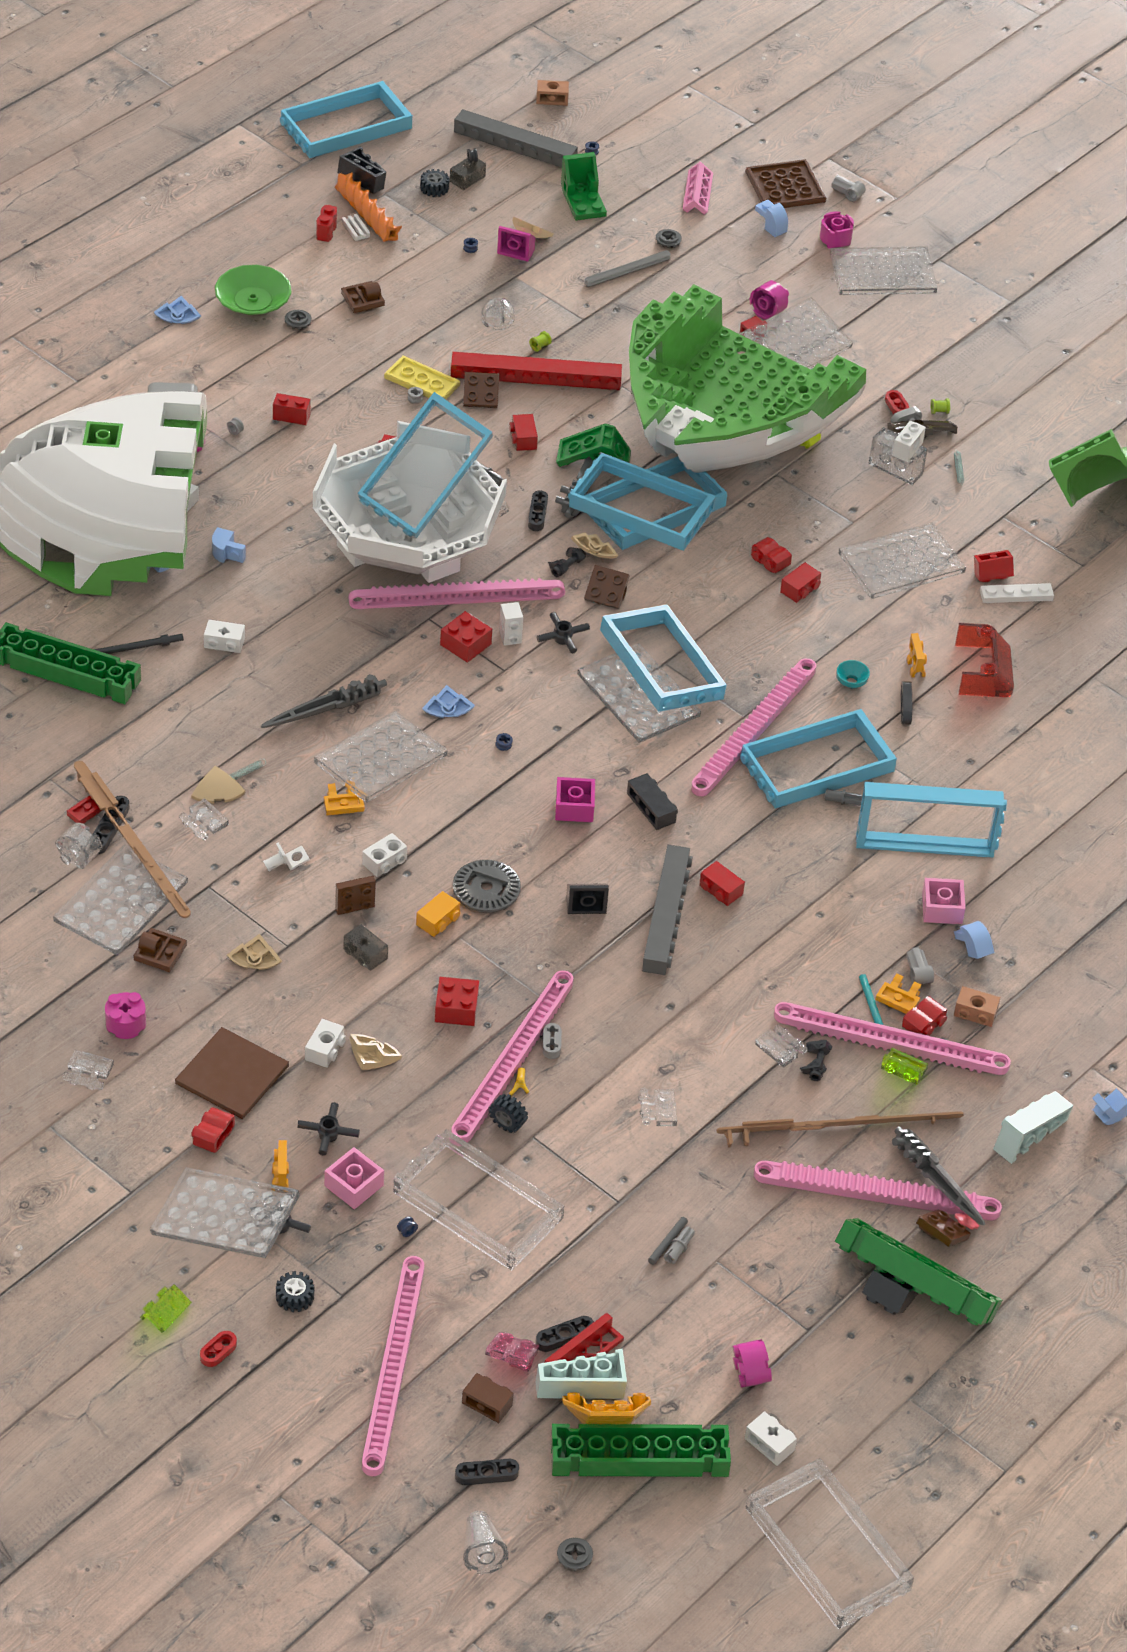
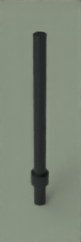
[93,633,184,654]

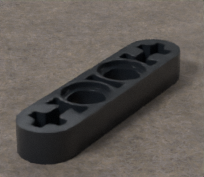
[89,796,130,854]

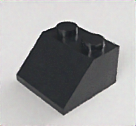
[566,883,609,914]
[862,1270,919,1315]

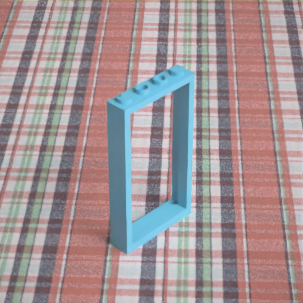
[280,81,413,158]
[358,392,493,538]
[568,453,716,551]
[584,456,727,550]
[600,605,727,712]
[740,709,897,809]
[856,782,1007,858]

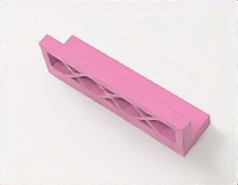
[683,162,713,215]

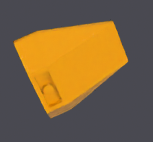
[562,1392,651,1424]

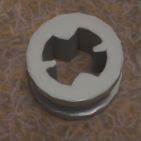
[408,387,423,403]
[227,417,244,435]

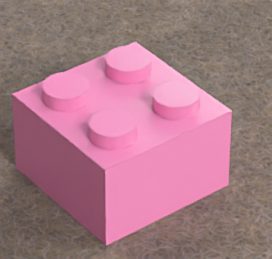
[922,878,965,924]
[324,1147,384,1210]

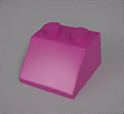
[497,226,535,262]

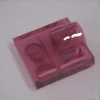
[485,1332,539,1372]

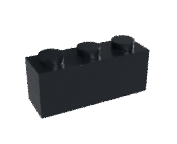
[627,773,678,830]

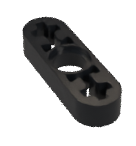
[528,490,548,531]
[901,681,912,725]
[536,1316,594,1352]
[455,1458,519,1485]

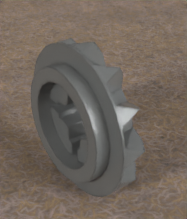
[656,229,682,248]
[285,310,312,330]
[557,1538,593,1572]

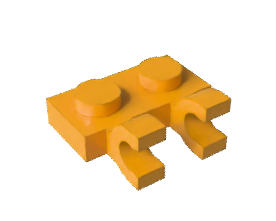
[906,633,927,677]
[324,781,365,816]
[875,973,921,1014]
[272,1140,289,1190]

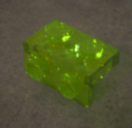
[881,1048,928,1085]
[140,1284,192,1333]

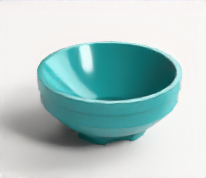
[836,660,870,689]

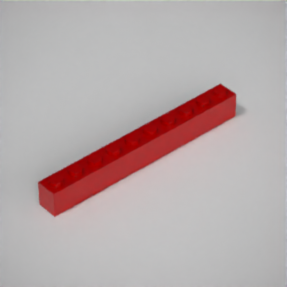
[451,351,622,390]

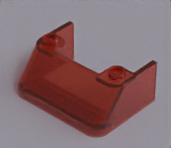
[955,623,1014,697]

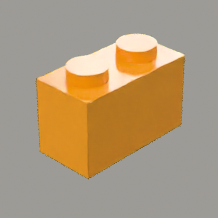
[416,891,460,937]

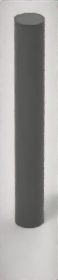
[648,1217,688,1265]

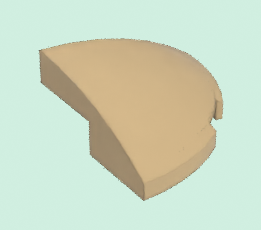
[512,217,554,238]
[571,532,618,559]
[191,766,245,804]
[227,934,282,970]
[350,1034,402,1070]

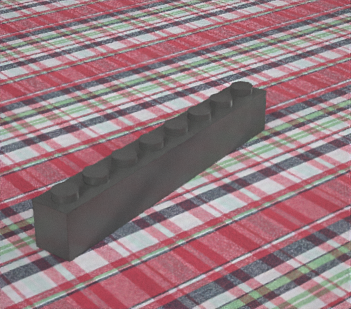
[454,109,578,168]
[642,844,693,975]

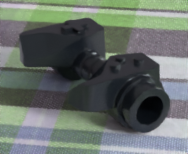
[548,547,586,577]
[800,1040,833,1081]

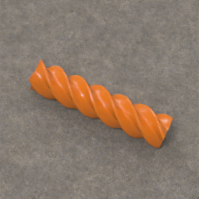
[335,173,402,242]

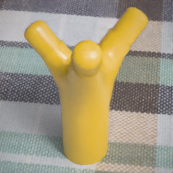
[509,1068,529,1096]

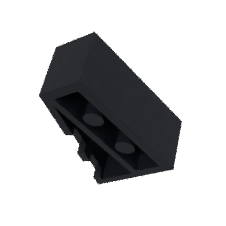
[337,146,387,194]

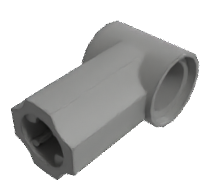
[831,175,866,202]
[906,947,934,984]

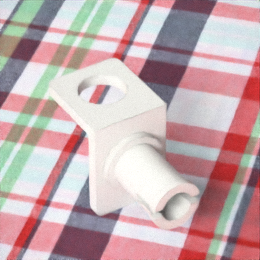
[263,842,310,872]

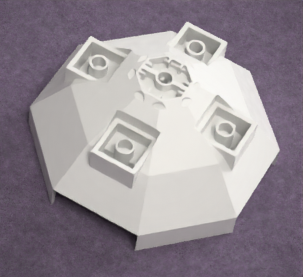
[313,421,507,583]

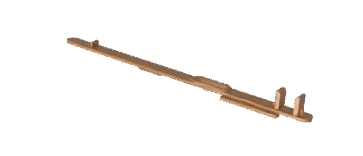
[74,761,191,918]
[716,1111,964,1148]

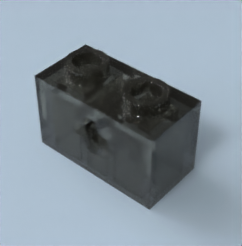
[449,158,486,190]
[343,924,388,971]

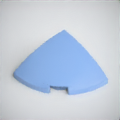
[154,296,201,324]
[422,685,475,718]

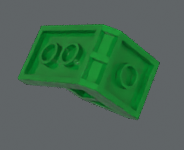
[561,152,607,221]
[556,423,631,467]

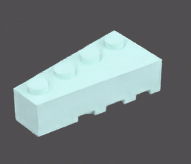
[993,1091,1073,1164]
[535,1349,627,1399]

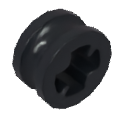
[467,148,478,164]

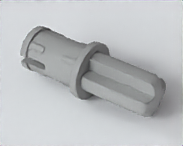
[664,1226,695,1264]

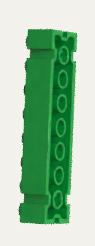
[0,622,141,704]
[834,1218,1003,1326]
[551,1424,731,1477]

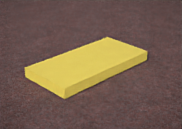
[384,356,460,399]

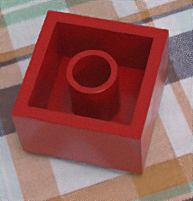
[440,611,493,663]
[435,976,479,1026]

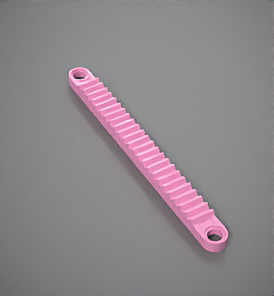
[348,578,565,609]
[691,658,816,796]
[451,971,573,1144]
[774,1002,1010,1075]
[754,1161,1002,1220]
[362,1256,424,1476]

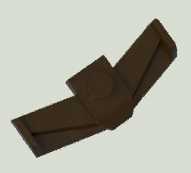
[887,420,958,438]

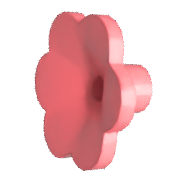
[954,1213,979,1230]

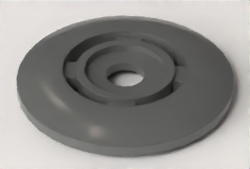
[453,860,521,913]

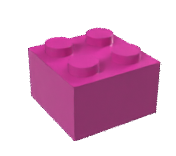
[555,777,595,822]

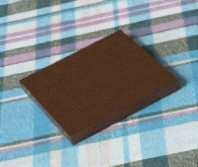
[745,159,827,208]
[175,1027,289,1119]

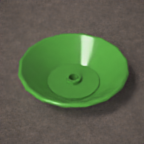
[215,265,292,315]

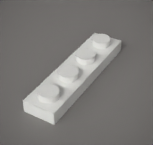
[980,583,1054,603]

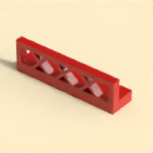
[544,1313,624,1363]

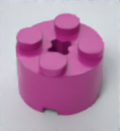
[820,211,854,249]
[749,280,789,319]
[105,992,146,1039]
[732,1339,772,1388]

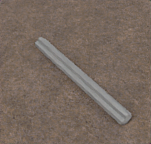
[584,250,671,287]

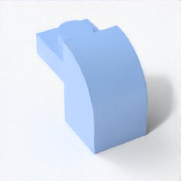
[755,200,788,237]
[212,527,246,563]
[954,921,994,959]
[1092,1088,1127,1125]

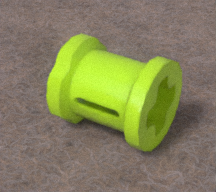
[529,331,552,352]
[930,398,950,414]

